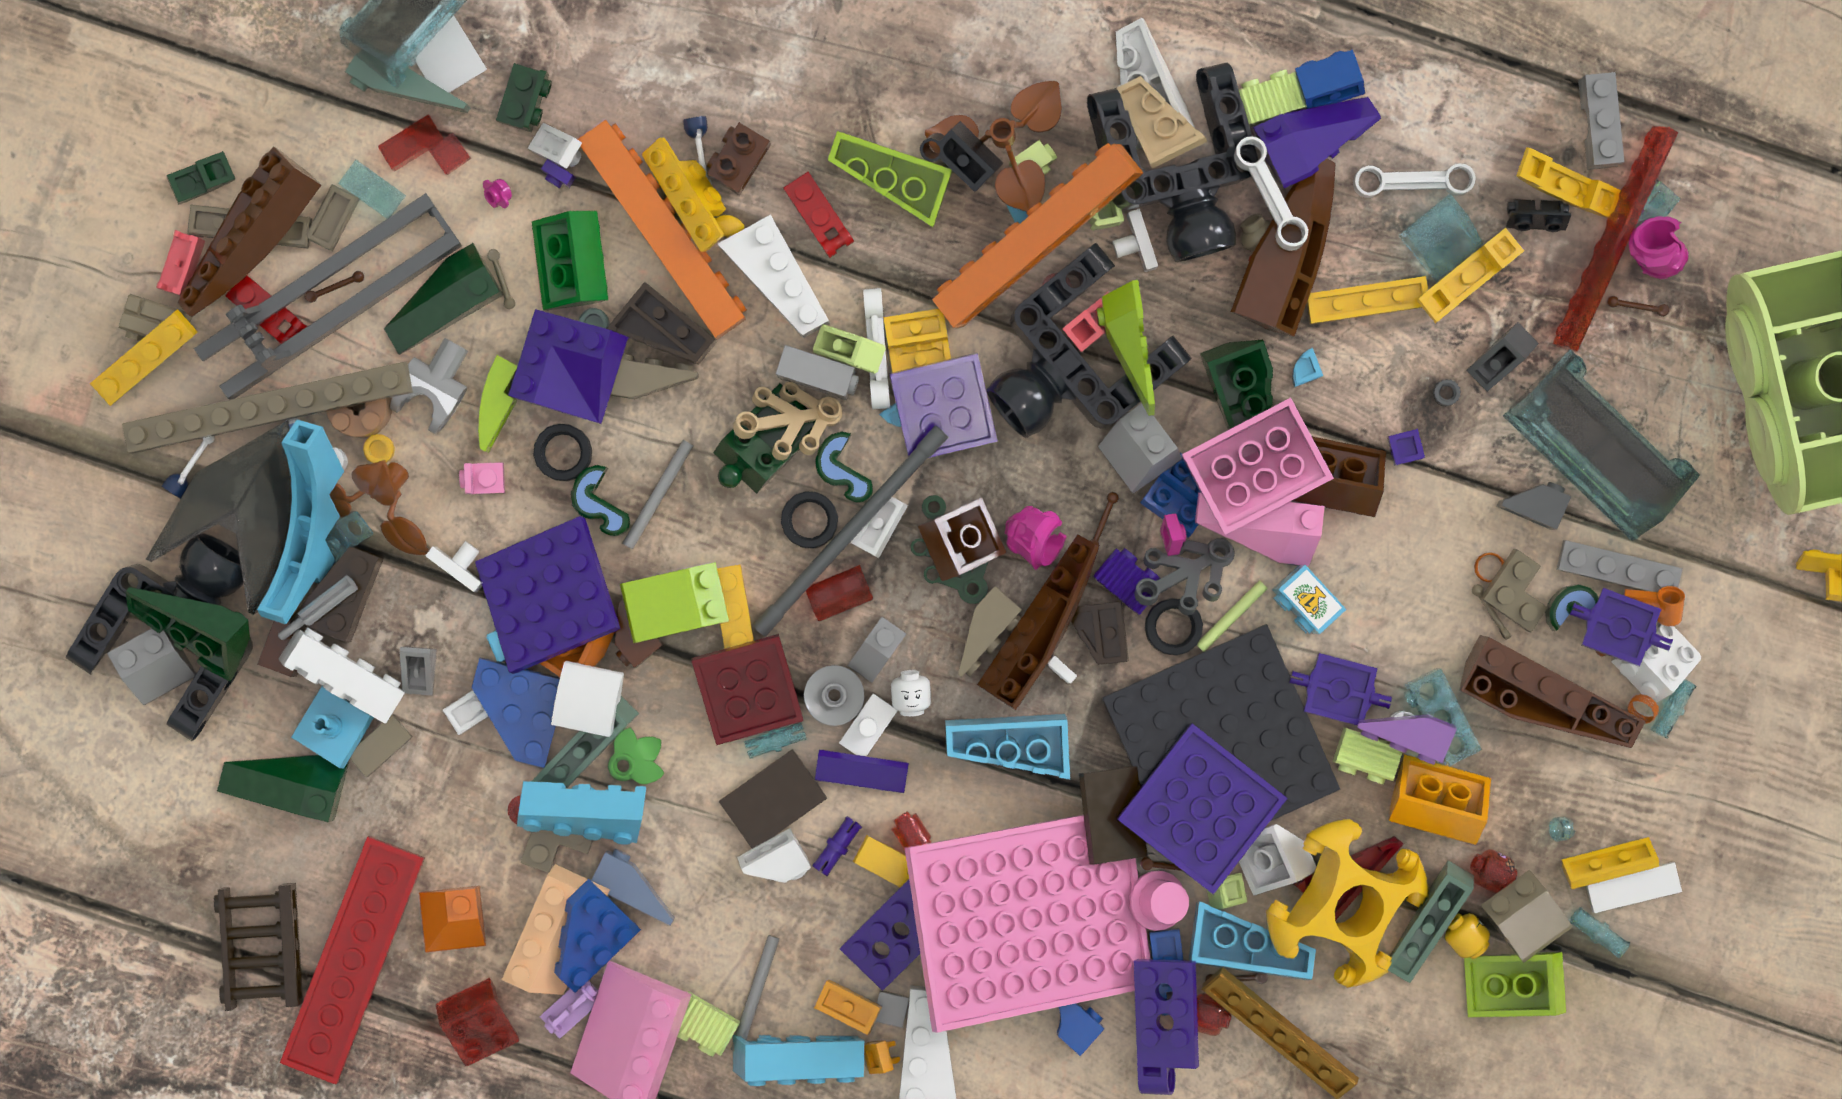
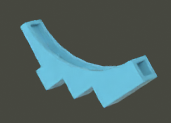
[257,419,344,624]

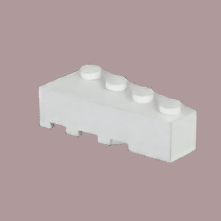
[718,215,830,338]
[279,627,405,724]
[899,985,956,1099]

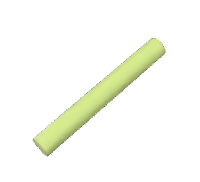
[1197,580,1268,652]

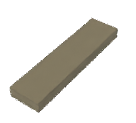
[187,205,312,248]

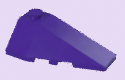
[1253,97,1381,189]

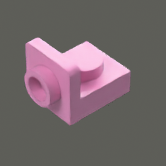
[459,463,505,494]

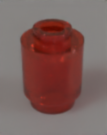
[891,811,932,850]

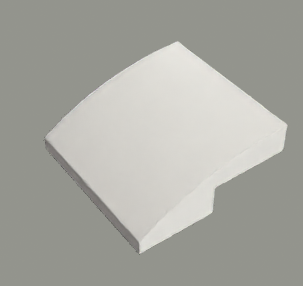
[551,661,624,737]

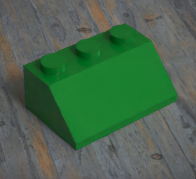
[531,211,609,310]

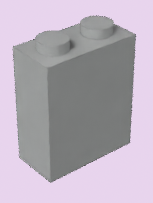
[776,345,859,400]

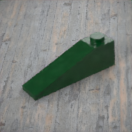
[384,243,503,355]
[1200,339,1273,430]
[126,587,250,681]
[217,755,349,822]

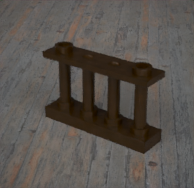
[214,883,303,1011]

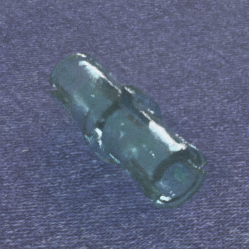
[1650,679,1697,739]
[744,722,807,759]
[1570,907,1630,958]

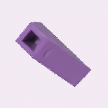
[1357,714,1457,765]

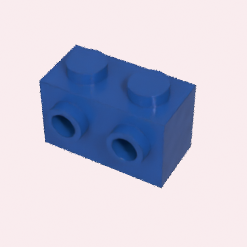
[1295,50,1365,109]

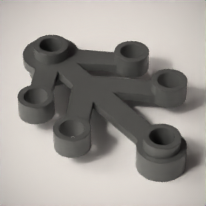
[1134,538,1235,615]

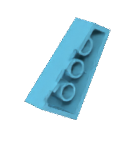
[945,714,1070,780]
[517,781,646,845]
[1189,901,1316,980]
[733,1035,864,1086]

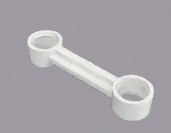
[1234,136,1308,251]
[1353,163,1476,198]
[863,288,890,409]

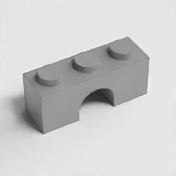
[1578,72,1624,170]

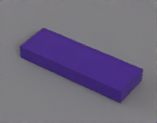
[815,750,909,793]

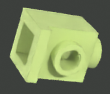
[1009,140,1057,175]

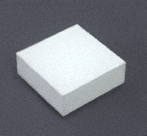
[1047,655,1077,684]

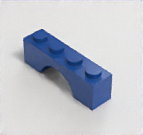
[1057,1003,1104,1056]

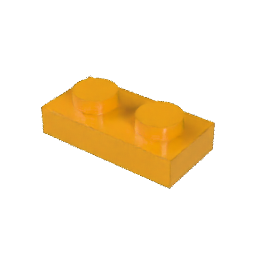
[814,980,882,1035]

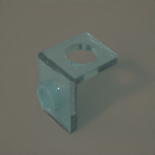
[325,511,373,565]

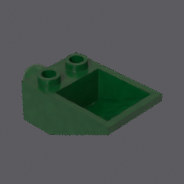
[713,383,815,494]

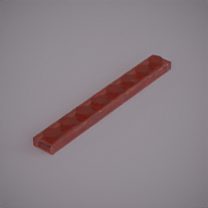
[1552,126,1678,352]

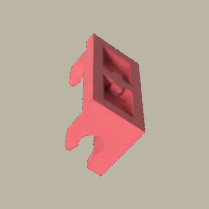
[156,230,205,296]

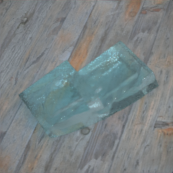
[338,159,406,219]

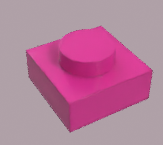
[1160,513,1186,556]

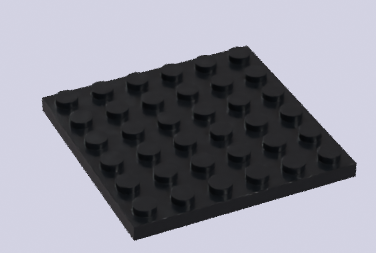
[1102,624,1341,821]

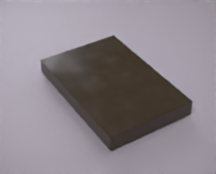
[719,749,827,849]
[1079,766,1148,864]

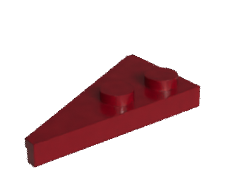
[1293,836,1403,921]

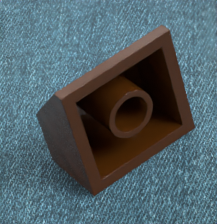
[918,498,1006,581]

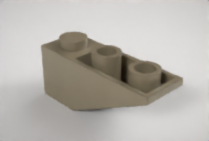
[611,354,699,399]
[958,586,1022,677]

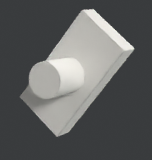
[528,123,582,169]
[1112,209,1158,272]
[426,541,483,592]
[839,693,898,756]

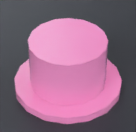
[1129,870,1189,931]

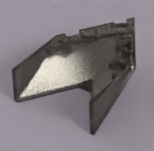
[146,420,292,615]

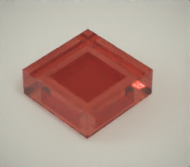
[429,133,471,175]

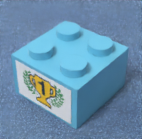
[1272,565,1347,634]

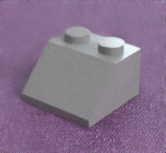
[1098,403,1182,494]
[107,628,196,705]

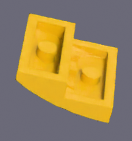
[883,309,951,373]

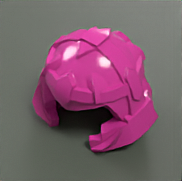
[1629,216,1689,279]
[1004,506,1066,570]

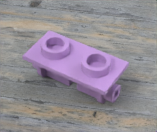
[540,981,598,1039]

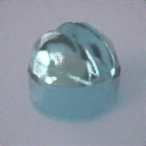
[1549,817,1575,842]

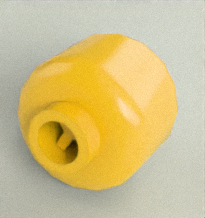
[1445,914,1490,959]

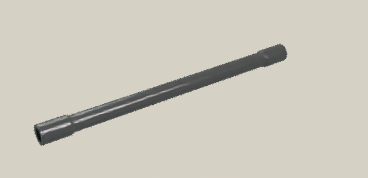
[752,425,949,637]

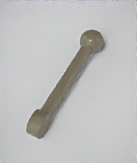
[487,249,515,309]
[1472,584,1511,640]

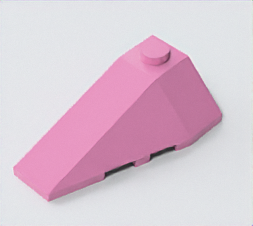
[1195,493,1325,566]

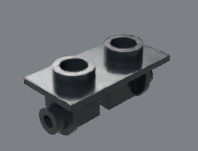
[1506,199,1571,232]

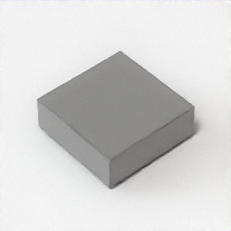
[876,991,909,1028]

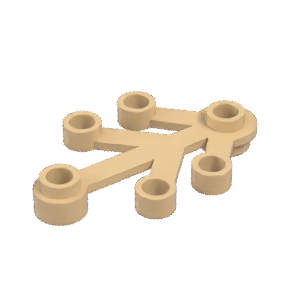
[733,382,842,460]

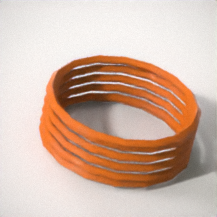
[1474,553,1504,582]
[1627,694,1659,724]

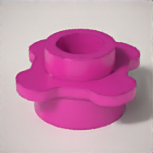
[483,179,512,209]

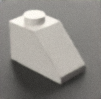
[737,828,811,883]

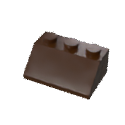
[1292,436,1386,517]

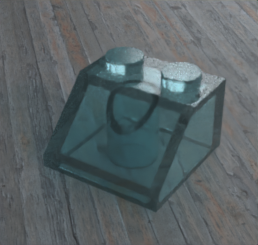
[1398,194,1483,282]

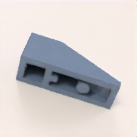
[591,849,675,925]

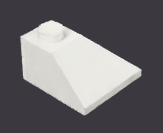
[1239,824,1316,896]

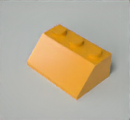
[1389,754,1491,845]

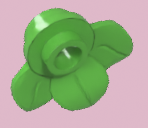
[608,728,664,784]

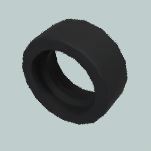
[533,424,592,481]
[781,491,838,549]
[1145,598,1203,655]

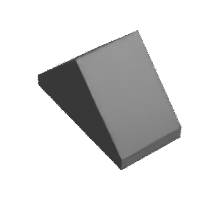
[399,646,437,695]

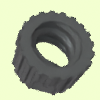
[1432,379,1461,407]

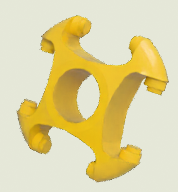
[1266,819,1429,988]

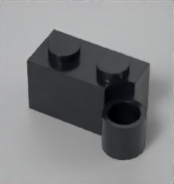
[920,121,1004,192]

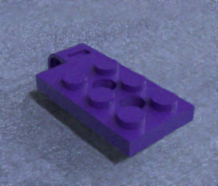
[840,879,920,991]
[1134,959,1199,1095]

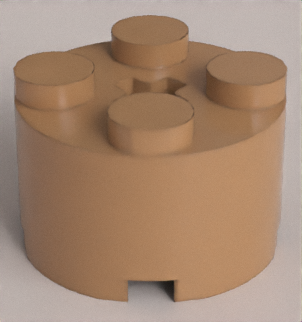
[326,398,392,438]

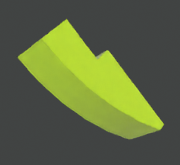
[478,355,518,453]

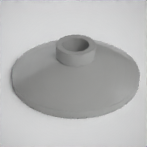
[804,665,864,726]

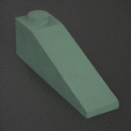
[345,41,471,113]
[531,696,639,789]
[1388,860,1474,983]

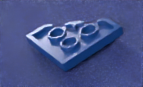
[472,657,560,768]
[554,879,641,993]

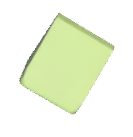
[1207,873,1247,909]

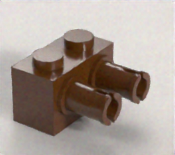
[706,122,771,196]

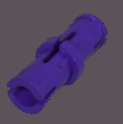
[812,816,862,876]

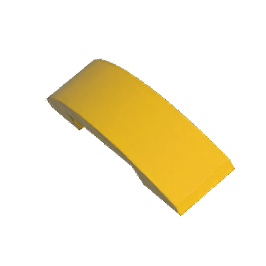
[1516,147,1622,219]
[1417,228,1524,323]

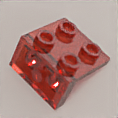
[436,978,519,1066]

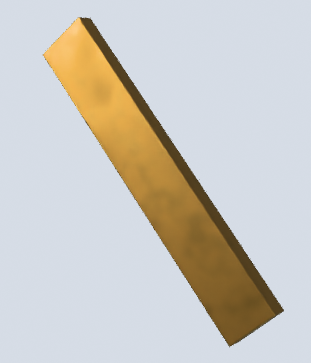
[1201,967,1359,1099]

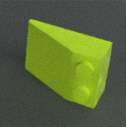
[620,562,729,643]
[1464,952,1566,1017]

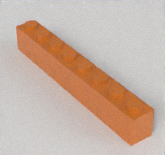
[577,120,747,340]
[932,143,1143,328]

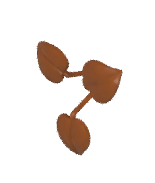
[925,81,1062,212]
[329,460,429,555]

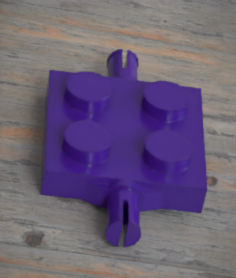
[1570,588,1673,667]
[1289,653,1392,725]

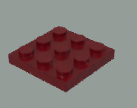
[691,634,804,746]

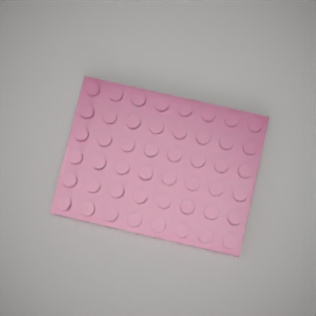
[905,814,1151,1033]

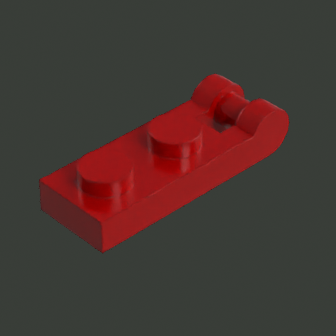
[783,172,854,258]
[225,275,308,344]

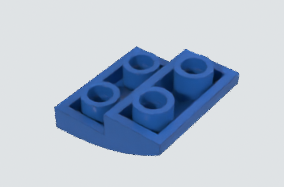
[1140,453,1201,538]

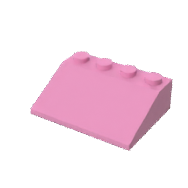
[1182,398,1334,535]
[570,961,692,1099]

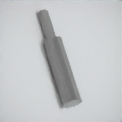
[278,575,358,640]

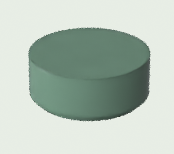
[579,308,610,329]

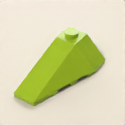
[1097,280,1155,416]

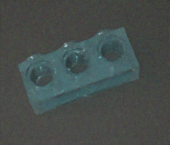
[1404,668,1482,766]

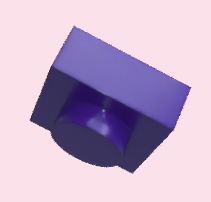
[541,159,576,189]
[1387,429,1425,466]

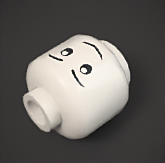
[891,670,931,716]

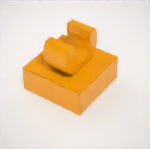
[864,1040,900,1074]

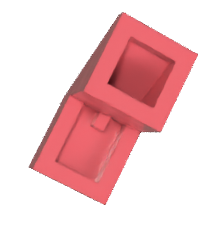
[1062,292,1108,352]

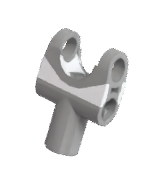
[390,338,468,434]

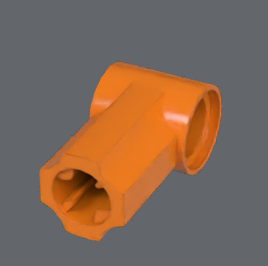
[1624,586,1685,626]

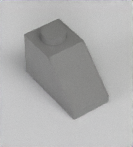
[847,617,907,683]

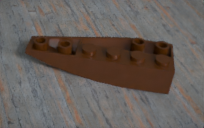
[178,146,321,317]
[1230,158,1336,337]
[977,534,1099,711]
[1459,635,1646,748]

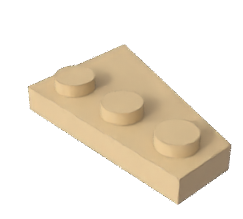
[1117,76,1207,169]

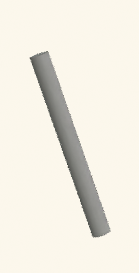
[622,440,693,549]
[731,935,780,1051]

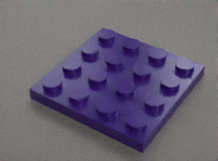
[475,516,620,674]
[1117,723,1288,895]

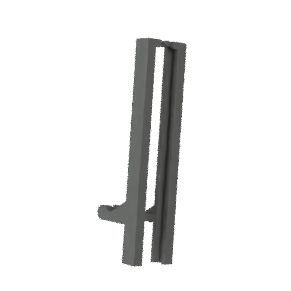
[194,193,462,400]

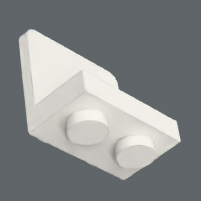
[1611,622,1701,704]

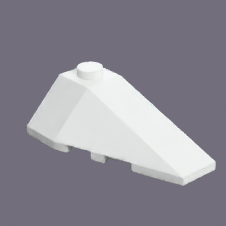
[1116,18,1195,149]

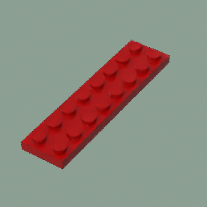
[280,836,425,1085]

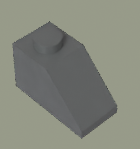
[1466,322,1539,392]
[1496,482,1571,530]

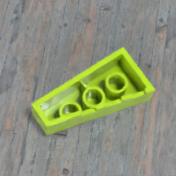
[828,131,952,227]

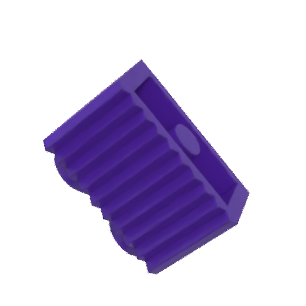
[1092,548,1161,615]

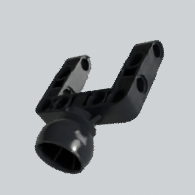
[1087,62,1258,262]
[987,243,1192,438]
[66,532,253,741]

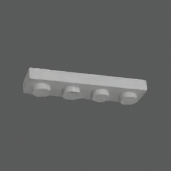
[1556,540,1683,592]

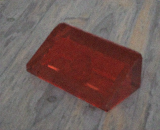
[378,114,445,172]
[806,565,873,621]

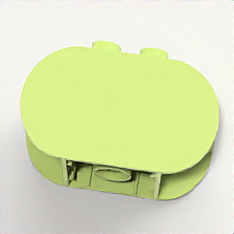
[1725,251,1842,515]

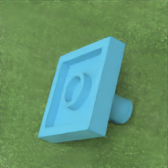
[291,686,374,769]

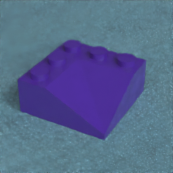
[508,309,628,424]

